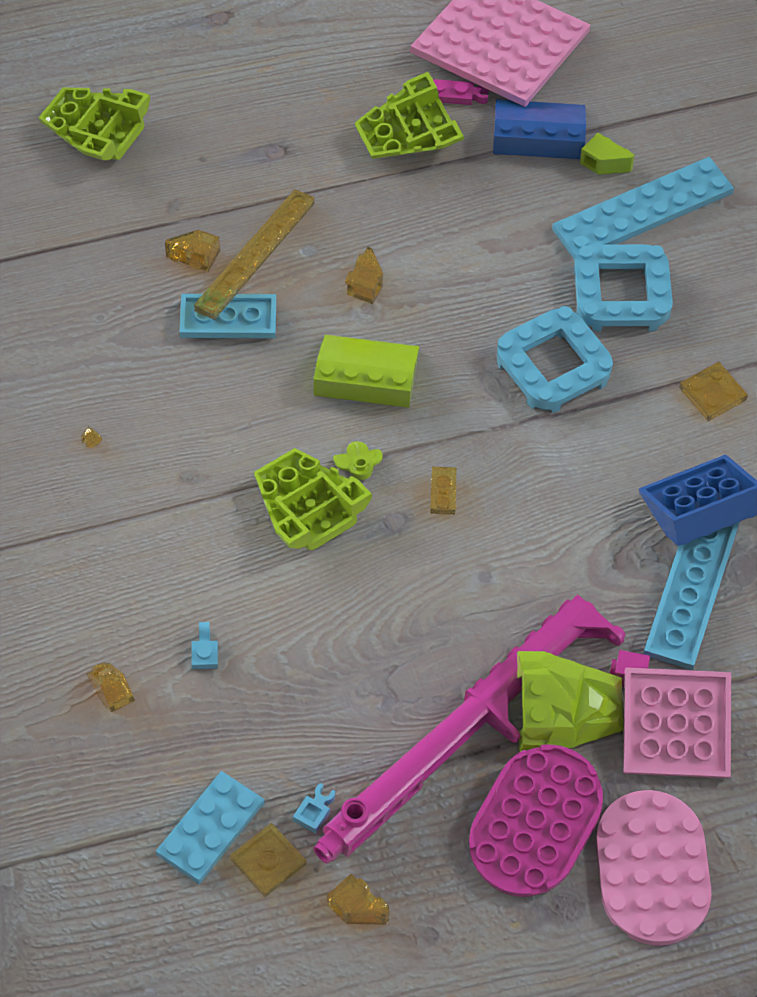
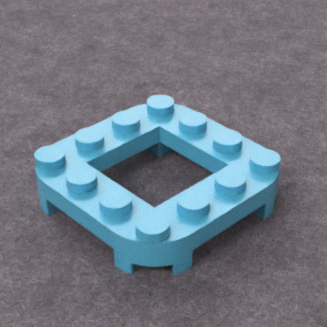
[573,244,673,332]
[497,306,613,413]

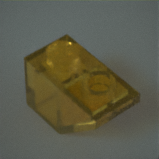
[165,230,220,272]
[345,247,383,304]
[86,662,135,712]
[327,874,390,925]

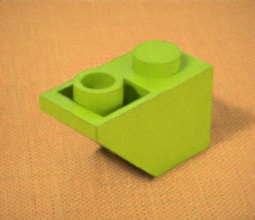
[580,133,635,175]

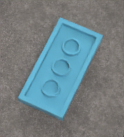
[179,294,276,338]
[156,771,264,885]

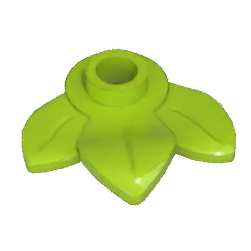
[333,441,383,480]

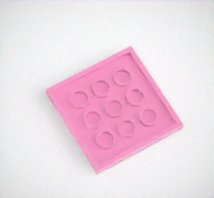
[623,668,731,779]

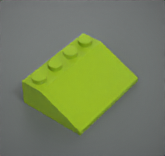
[313,335,419,408]

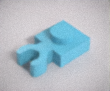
[293,783,335,834]

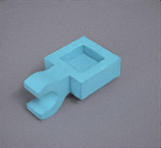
[192,622,218,669]

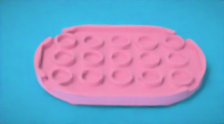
[596,790,711,946]

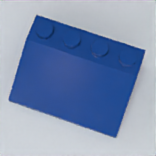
[493,99,586,159]
[639,454,757,546]

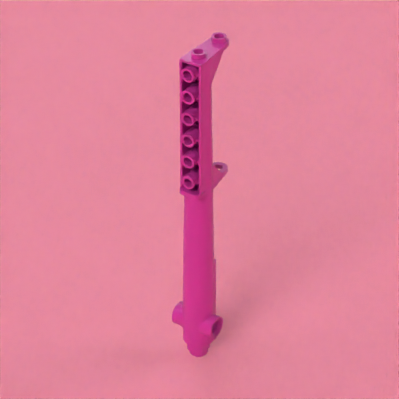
[313,594,626,864]

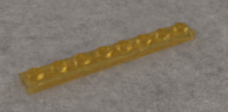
[194,189,315,320]

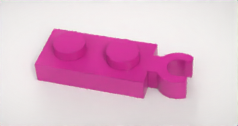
[433,79,489,105]

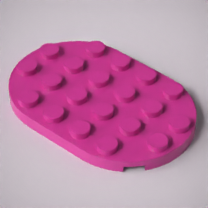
[469,745,603,897]

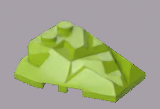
[354,72,464,159]
[38,87,151,160]
[254,448,372,550]
[517,651,623,752]

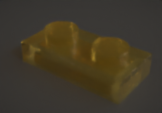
[430,466,457,515]

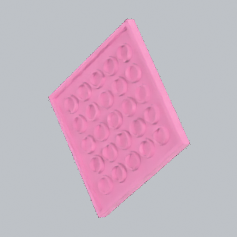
[410,0,591,107]

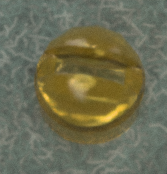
[81,426,103,448]

